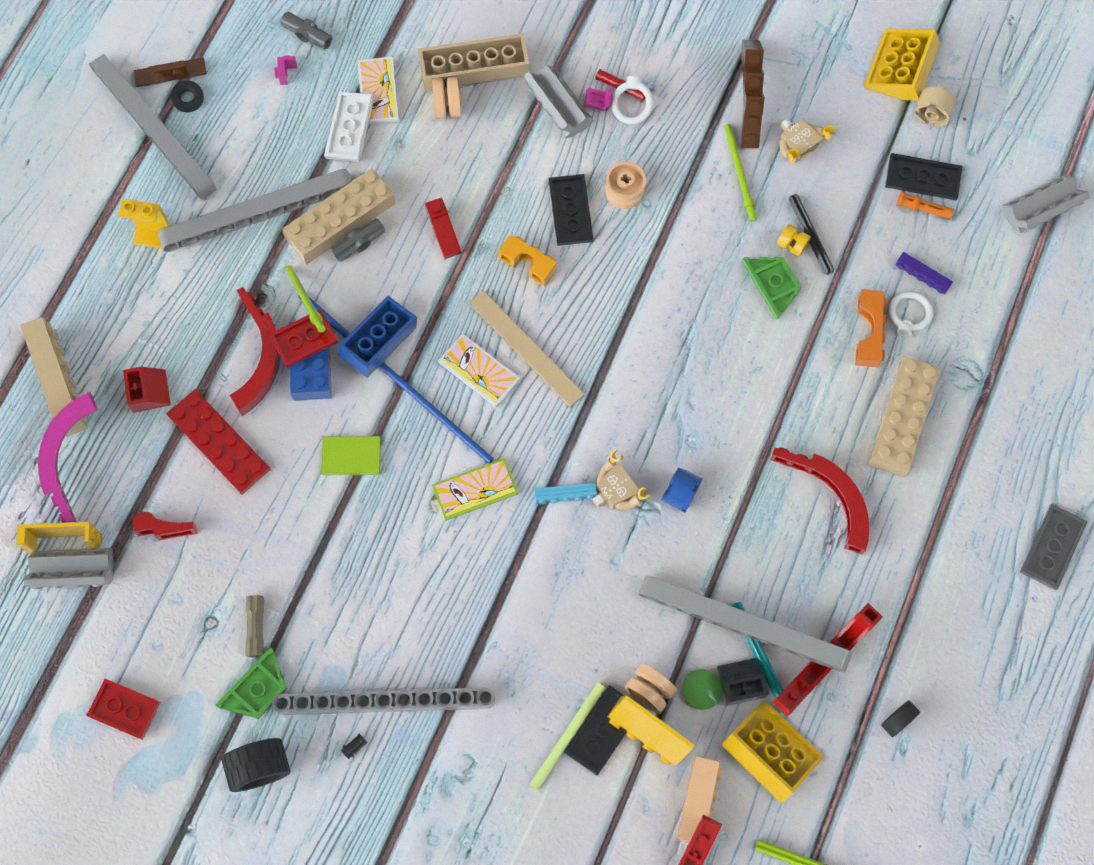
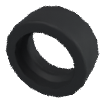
[881,700,920,737]

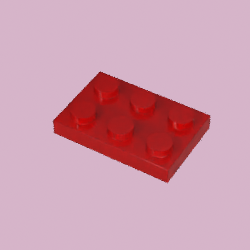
[269,309,338,368]
[86,679,161,740]

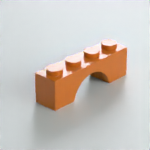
[855,289,887,368]

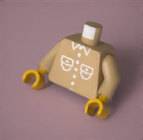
[779,119,836,164]
[592,449,652,510]

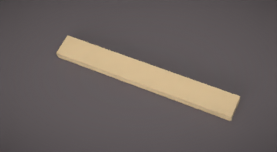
[469,291,584,408]

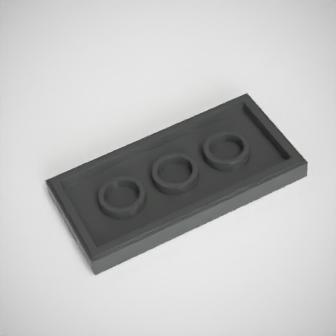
[1020,504,1088,590]

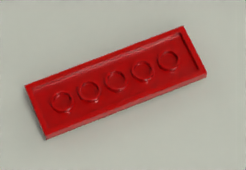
[166,389,271,495]

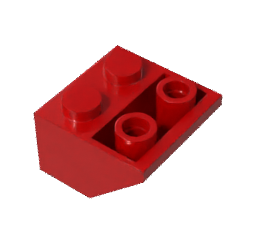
[123,366,171,413]

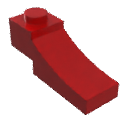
[425,197,462,259]
[132,512,198,540]

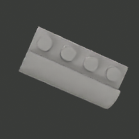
[524,65,594,138]
[1002,175,1090,233]
[24,548,114,589]

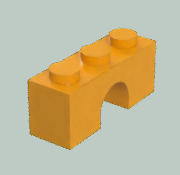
[498,234,557,287]

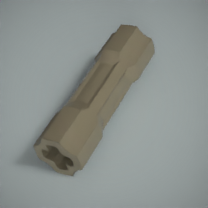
[245,595,264,658]

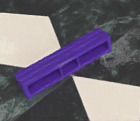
[895,252,953,295]

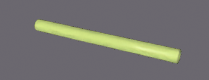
[529,683,606,790]

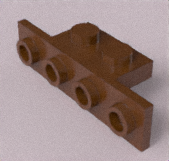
[134,57,207,87]

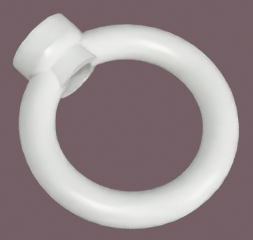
[611,76,653,125]
[889,291,933,337]

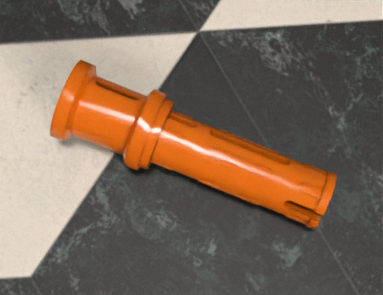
[896,191,954,220]

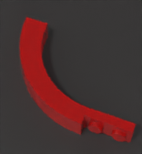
[230,287,281,416]
[770,447,869,555]
[773,603,883,717]
[678,814,722,865]

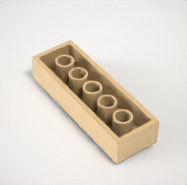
[418,33,529,91]
[282,168,396,265]
[20,317,89,437]
[867,356,940,477]

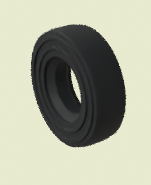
[171,81,204,113]

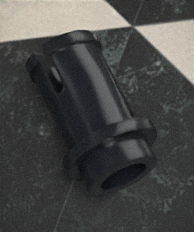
[341,733,367,759]

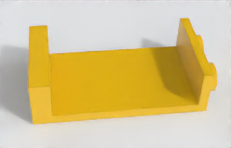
[118,198,170,249]
[16,522,103,554]

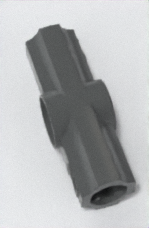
[280,12,333,50]
[331,218,386,262]

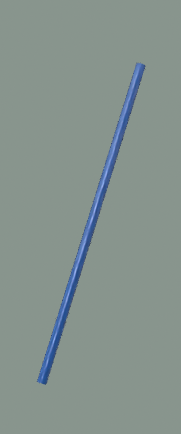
[298,295,494,464]

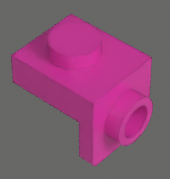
[274,55,297,85]
[584,88,613,111]

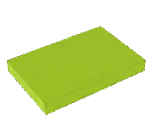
[321,436,381,475]

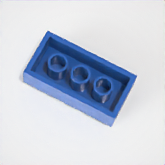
[338,296,417,378]
[289,322,332,401]

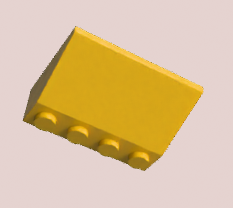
[864,29,940,101]
[607,695,695,766]
[721,699,824,804]

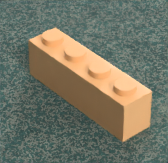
[677,756,722,843]

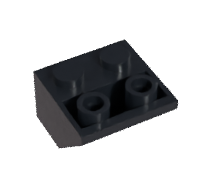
[717,658,769,706]

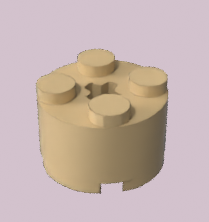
[915,85,957,127]

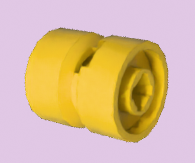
[777,224,811,257]

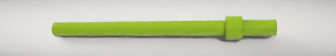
[724,124,757,222]
[285,265,326,332]

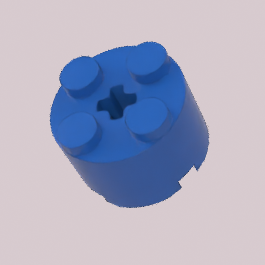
[661,467,703,513]

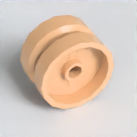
[432,77,462,119]
[605,162,646,209]
[624,664,677,714]

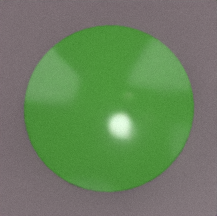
[682,669,723,710]

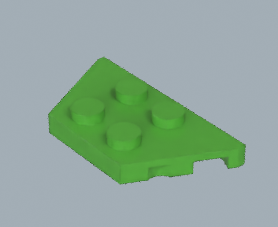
[742,257,801,320]
[216,647,287,719]

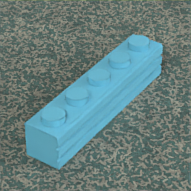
[535,483,597,504]

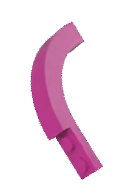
[38,392,98,523]

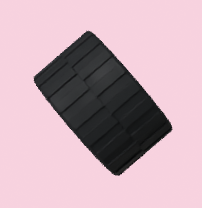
[221,738,291,792]

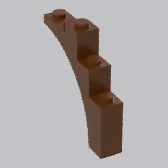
[740,40,765,148]

